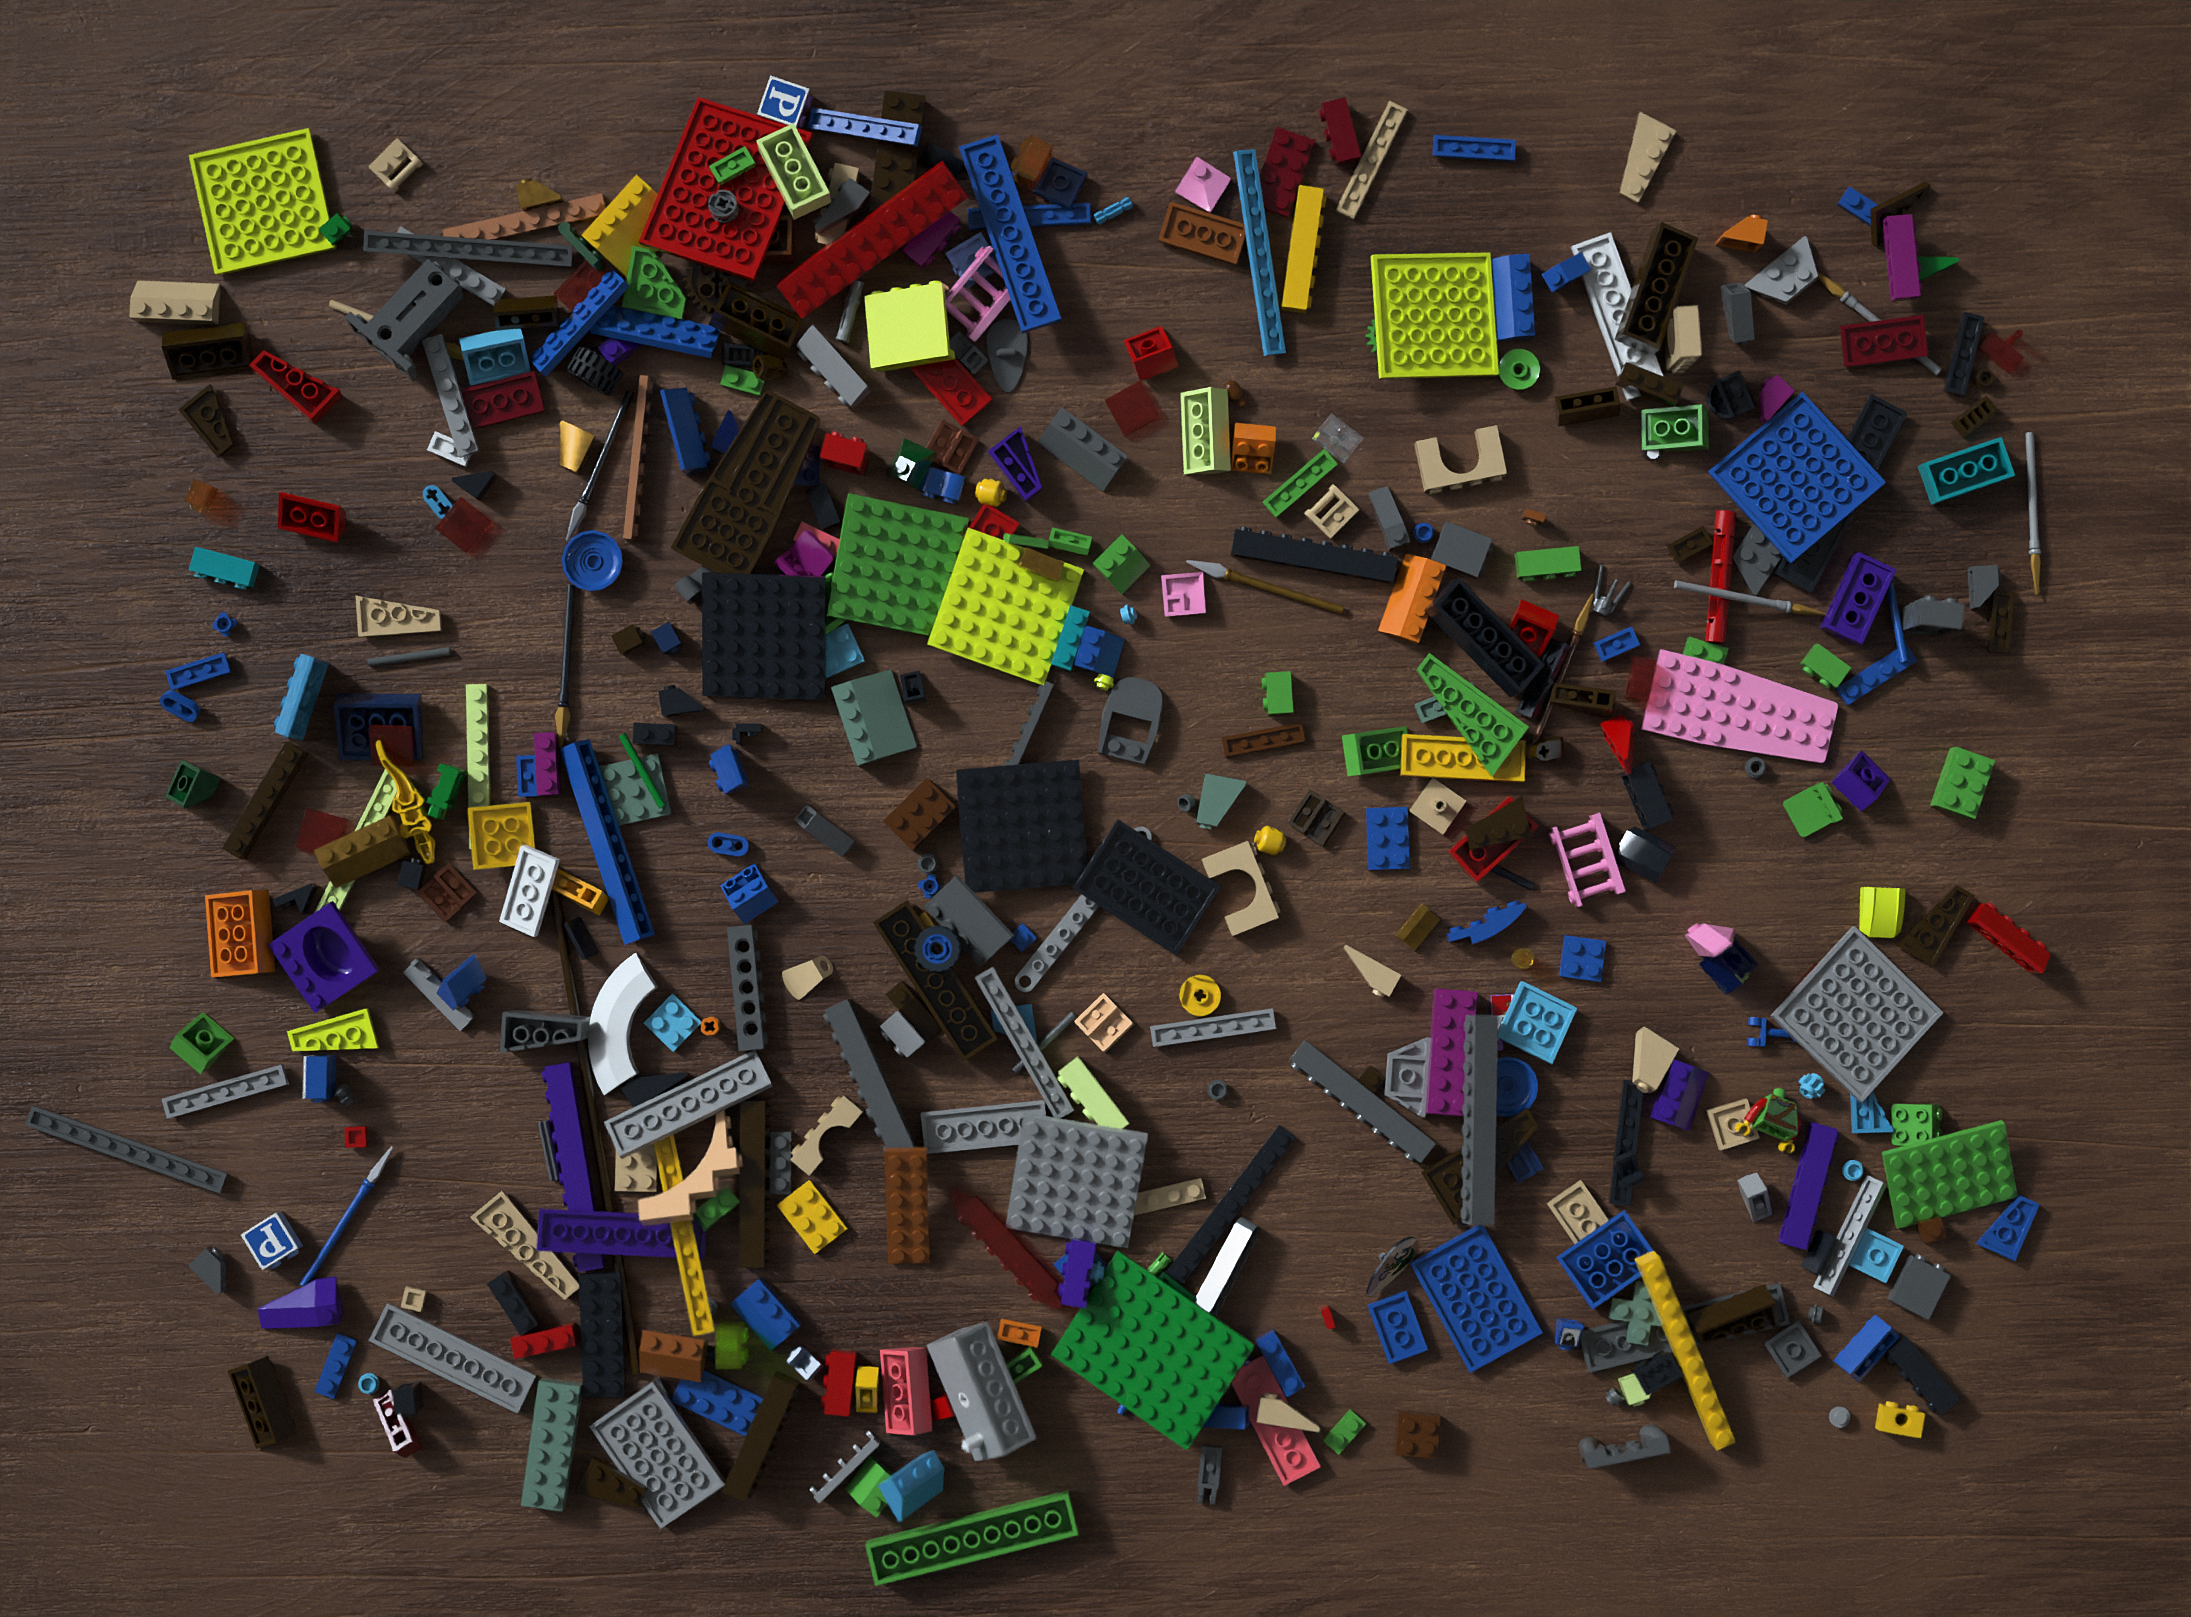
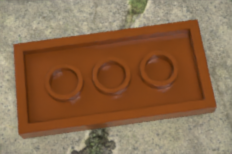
[1158,201,1246,265]

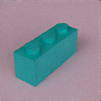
[189,546,260,590]
[1051,605,1090,672]

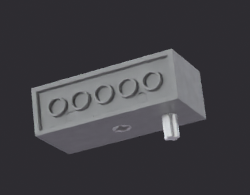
[927,1321,1036,1461]

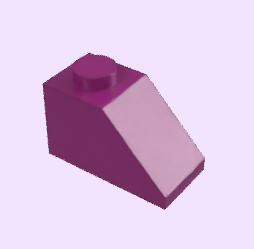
[1759,374,1795,424]

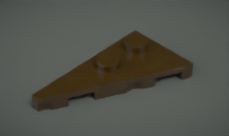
[1871,182,1931,246]

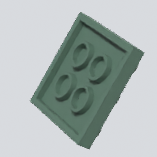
[599,754,672,826]

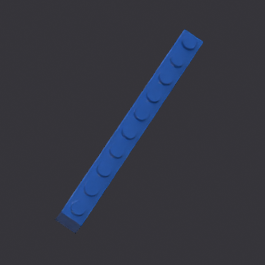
[559,739,655,945]

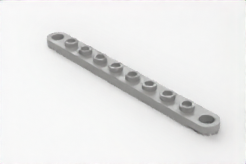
[1015,827,1151,992]

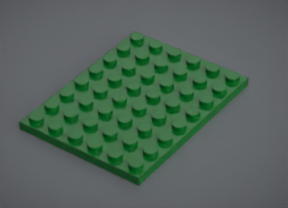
[1051,1250,1255,1451]

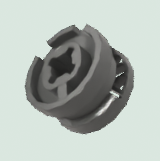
[708,190,739,223]

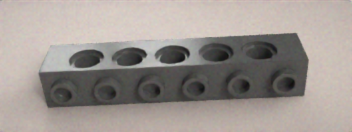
[727,925,769,1051]

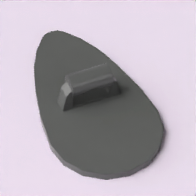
[987,319,1028,393]

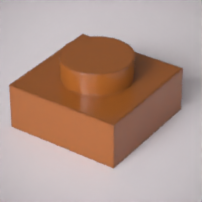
[1521,509,1546,526]

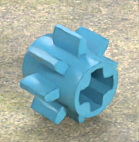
[1799,1073,1825,1099]

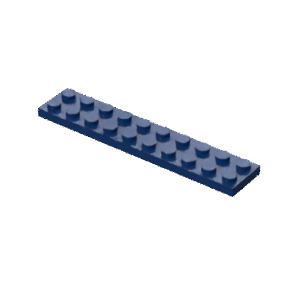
[959,134,1061,334]

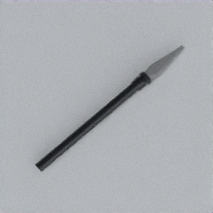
[566,390,634,542]

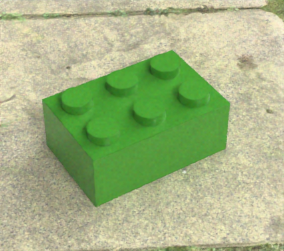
[1930,747,1995,820]

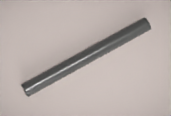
[368,647,451,667]
[1012,1011,1077,1074]

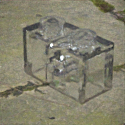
[1312,413,1364,463]

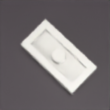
[427,431,472,467]

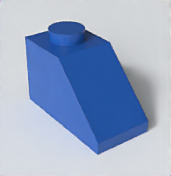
[1541,252,1592,292]

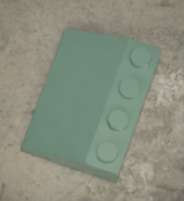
[831,669,917,767]

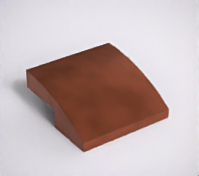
[925,419,979,475]
[417,863,477,923]

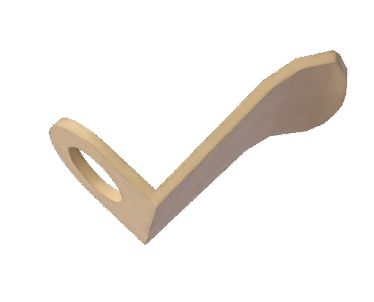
[782,956,833,1000]

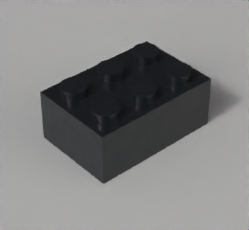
[1620,762,1674,830]

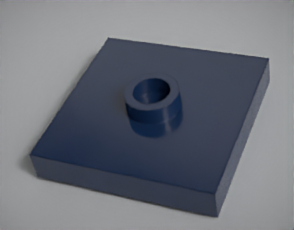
[1033,157,1088,210]

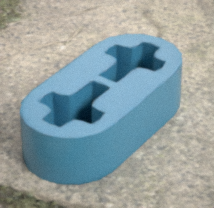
[423,485,456,521]

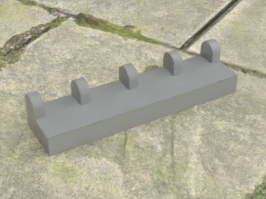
[403,958,476,1031]
[809,1431,880,1503]

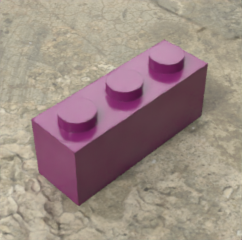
[902,211,961,270]
[534,732,562,796]

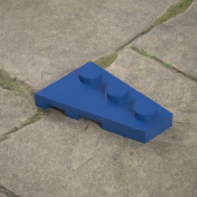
[1975,1195,2040,1261]

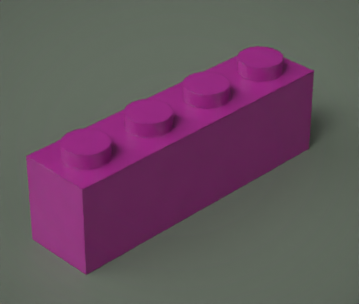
[1883,214,1923,302]

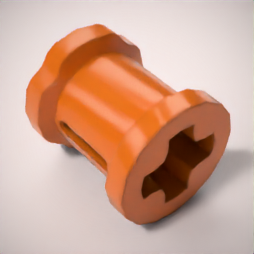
[700,1017,721,1035]

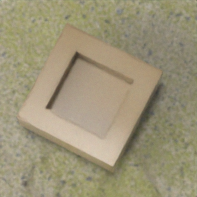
[401,1286,427,1312]

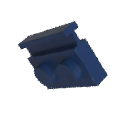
[1506,1140,1544,1183]

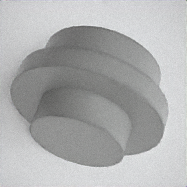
[1829,1406,1850,1428]

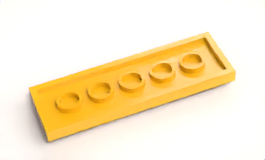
[1400,734,1526,783]

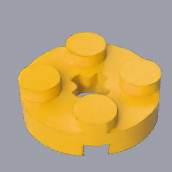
[1179,975,1221,1016]

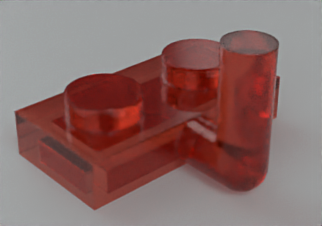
[1977,329,2024,374]

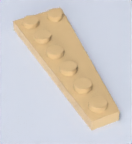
[470,1190,579,1300]

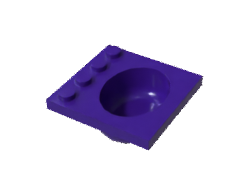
[268,901,380,1013]

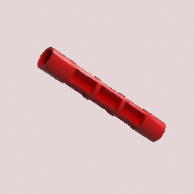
[1705,510,1736,644]

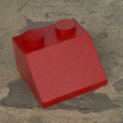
[1123,326,1178,381]
[1508,599,1559,659]

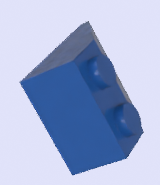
[709,744,750,795]

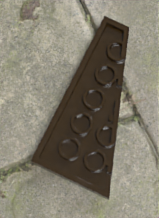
[1421,1108,1539,1225]

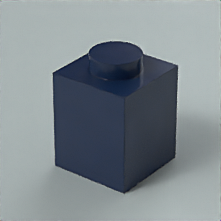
[651,622,683,656]

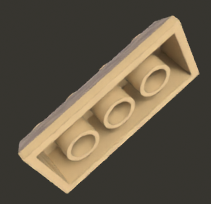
[130,281,220,325]

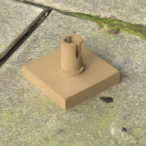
[1409,778,1466,835]

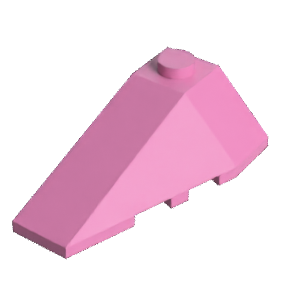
[1685,923,1736,956]

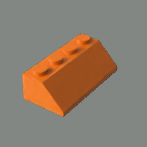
[1378,554,1446,645]

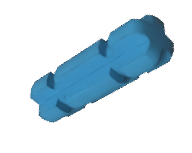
[1094,197,1133,224]

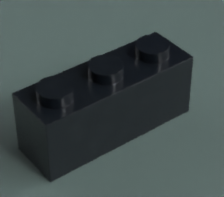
[487,1270,542,1336]

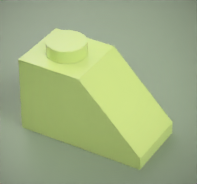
[1618,1373,1651,1406]

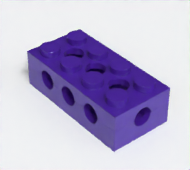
[1820,552,1896,646]

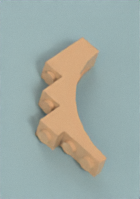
[639,1110,743,1226]

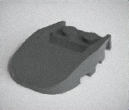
[1098,677,1164,765]

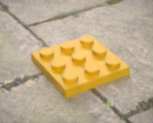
[467,802,535,870]

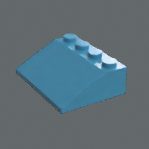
[274,654,329,741]

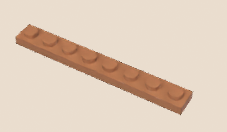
[442,193,606,240]
[623,375,653,541]

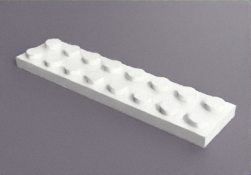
[1571,232,1663,400]

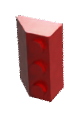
[277,492,346,543]

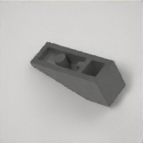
[1368,486,1410,551]

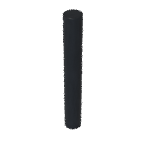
[1490,864,1535,890]

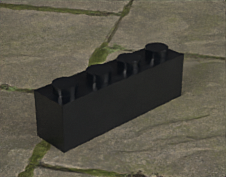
[1884,1334,1960,1415]

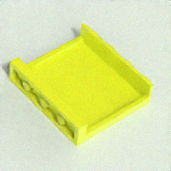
[865,281,955,372]

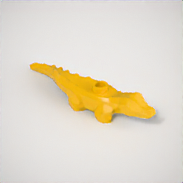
[376,740,435,864]

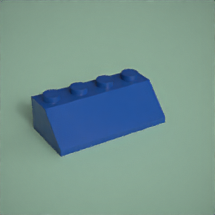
[1491,254,1535,342]
[660,388,712,476]

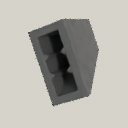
[1720,282,1755,344]
[794,804,854,857]

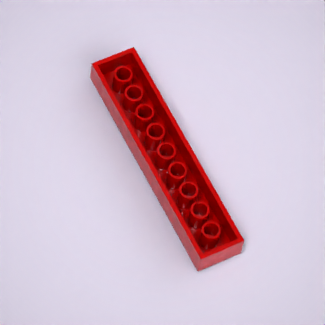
[777,161,968,319]

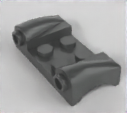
[1579,1424,1670,1469]

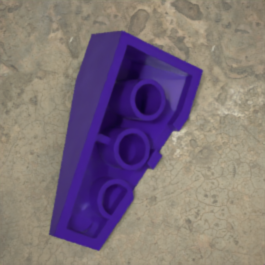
[257,1276,344,1329]

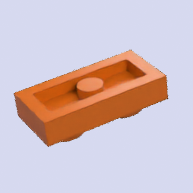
[997,1318,1042,1347]

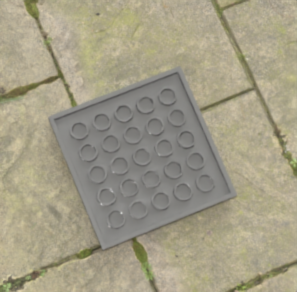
[1770,926,1943,1102]
[1005,1113,1148,1248]

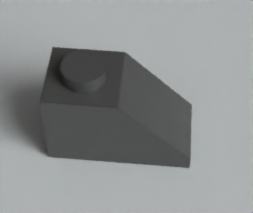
[1967,565,2001,609]
[189,1246,226,1295]

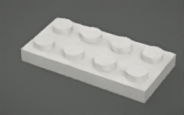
[499,845,560,937]

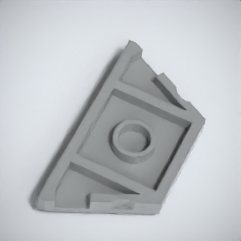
[1744,236,1818,305]
[1384,1037,1431,1117]

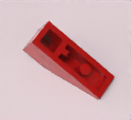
[1600,714,1635,775]

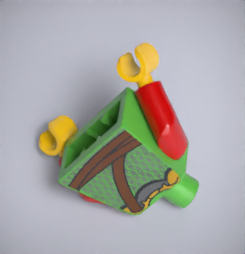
[1735,1088,1802,1153]

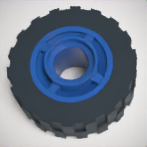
[914,925,961,972]

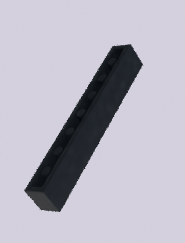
[1230,527,1398,584]

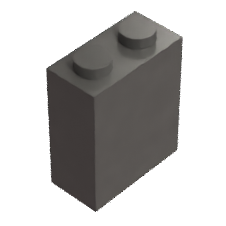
[1430,521,1494,579]
[1887,1254,1951,1320]

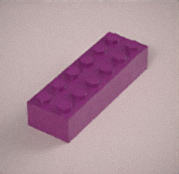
[1426,988,1477,1116]

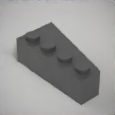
[500,1009,590,1053]

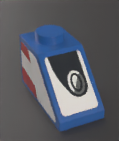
[1554,1318,1584,1350]

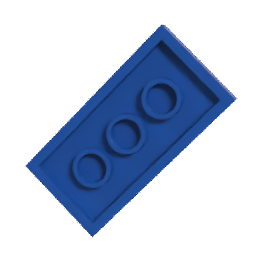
[671,1369,764,1436]

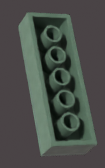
[521,1378,583,1511]

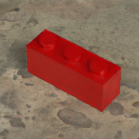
[510,1323,579,1359]
[821,1349,857,1417]

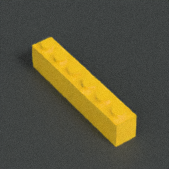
[1281,185,1327,313]

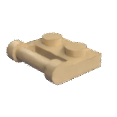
[368,138,423,193]
[1304,485,1359,539]

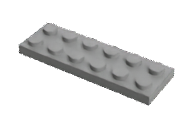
[921,1100,1046,1154]

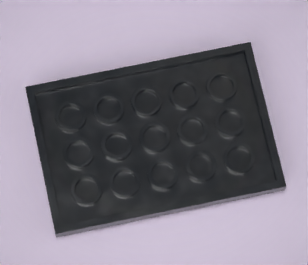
[1073,819,1221,955]

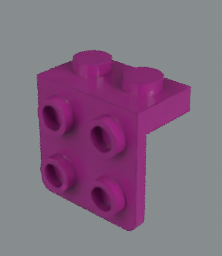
[774,530,835,576]

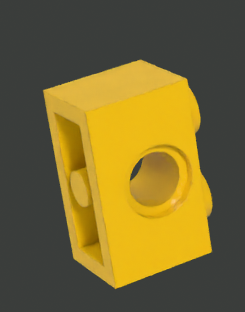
[1875,1401,1925,1438]

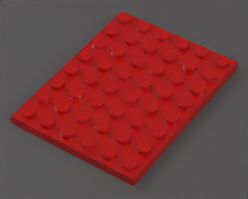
[638,97,813,282]

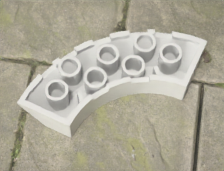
[588,953,658,1095]

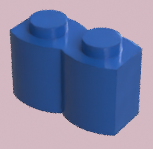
[919,467,966,505]

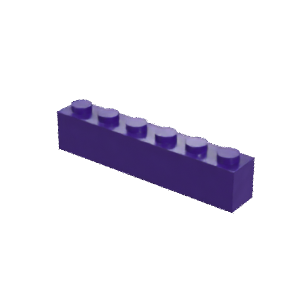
[1778,1122,1839,1250]

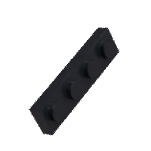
[1943,312,1985,397]
[1516,638,1571,720]

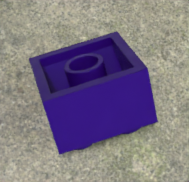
[1832,750,1891,811]

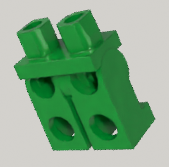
[427,763,467,819]

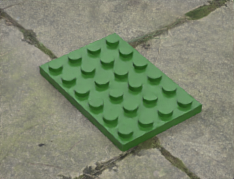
[1882,1120,2018,1229]

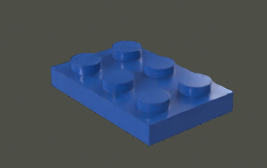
[1366,807,1410,870]
[1367,1290,1428,1364]

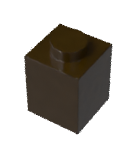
[611,624,645,655]

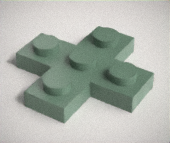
[1608,1280,1662,1345]

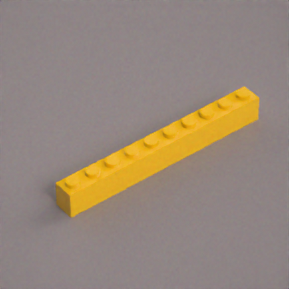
[1635,1251,1736,1451]

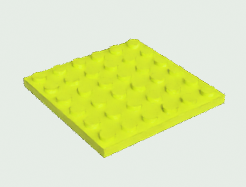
[189,128,337,276]
[1371,253,1499,379]
[927,528,1084,685]

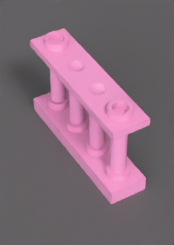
[945,246,1010,342]
[1549,813,1626,907]

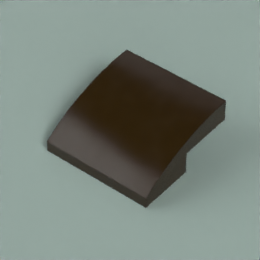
[1287,789,1346,848]

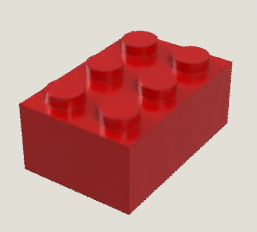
[820,431,871,476]

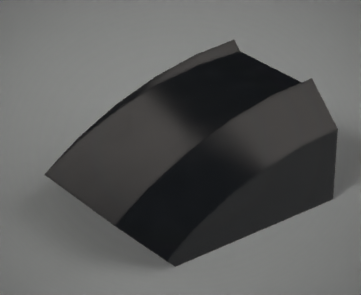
[1615,827,1676,883]

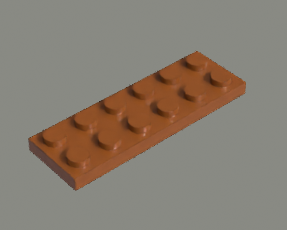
[884,1147,930,1264]

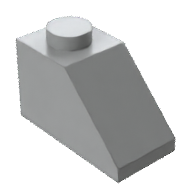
[1738,1172,1772,1222]

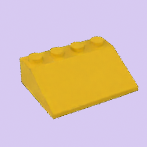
[581,175,658,277]

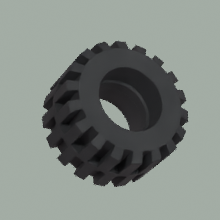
[566,347,623,396]

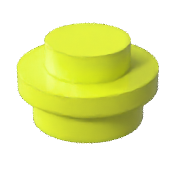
[1094,674,1114,691]

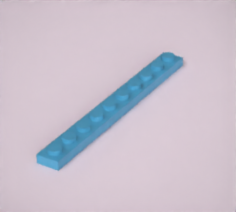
[1233,149,1286,356]

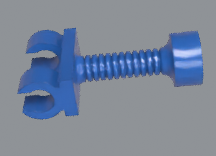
[1747,1017,1798,1047]

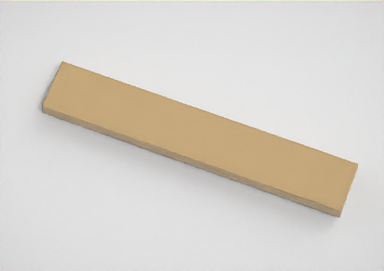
[1335,101,1408,220]

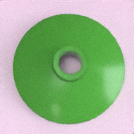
[1499,349,1540,390]

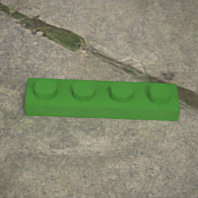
[1262,448,1338,518]

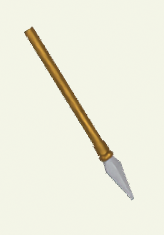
[1186,560,1344,614]

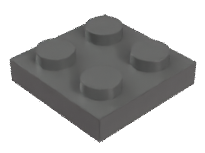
[1763,1320,1821,1378]

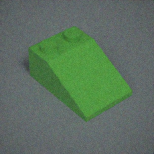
[1641,404,1709,451]
[1342,726,1408,776]

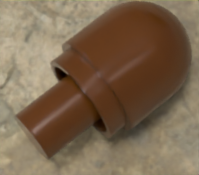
[1223,380,1247,407]

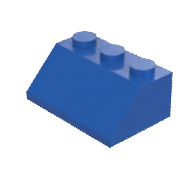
[730,1277,802,1351]

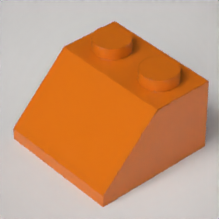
[1715,215,1768,253]

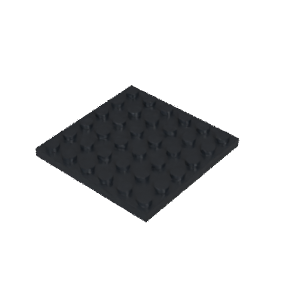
[702,572,826,700]
[956,759,1087,893]

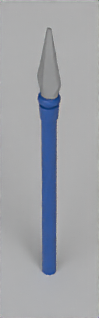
[300,1146,393,1286]

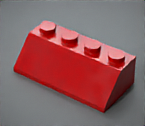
[1965,902,2051,974]

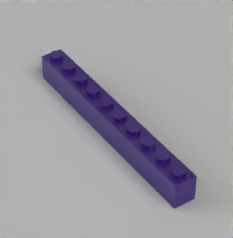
[542,1062,606,1272]

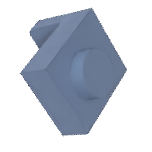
[786,1346,823,1381]

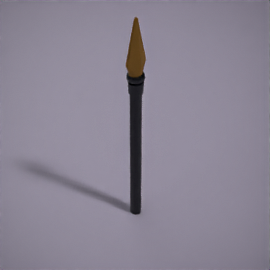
[555,585,575,748]

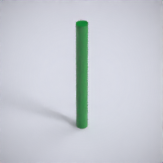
[619,733,666,809]

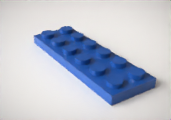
[530,269,629,377]
[590,305,721,358]

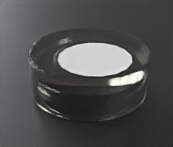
[1642,440,1663,462]

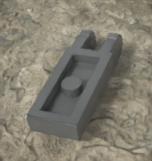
[1197,1444,1223,1505]

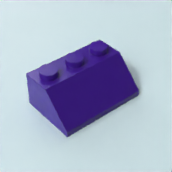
[1649,1059,1709,1131]

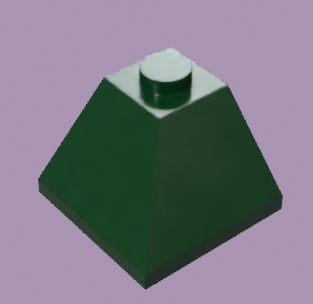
[885,438,937,489]
[165,759,221,809]

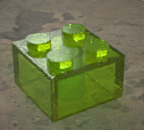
[716,1322,749,1369]

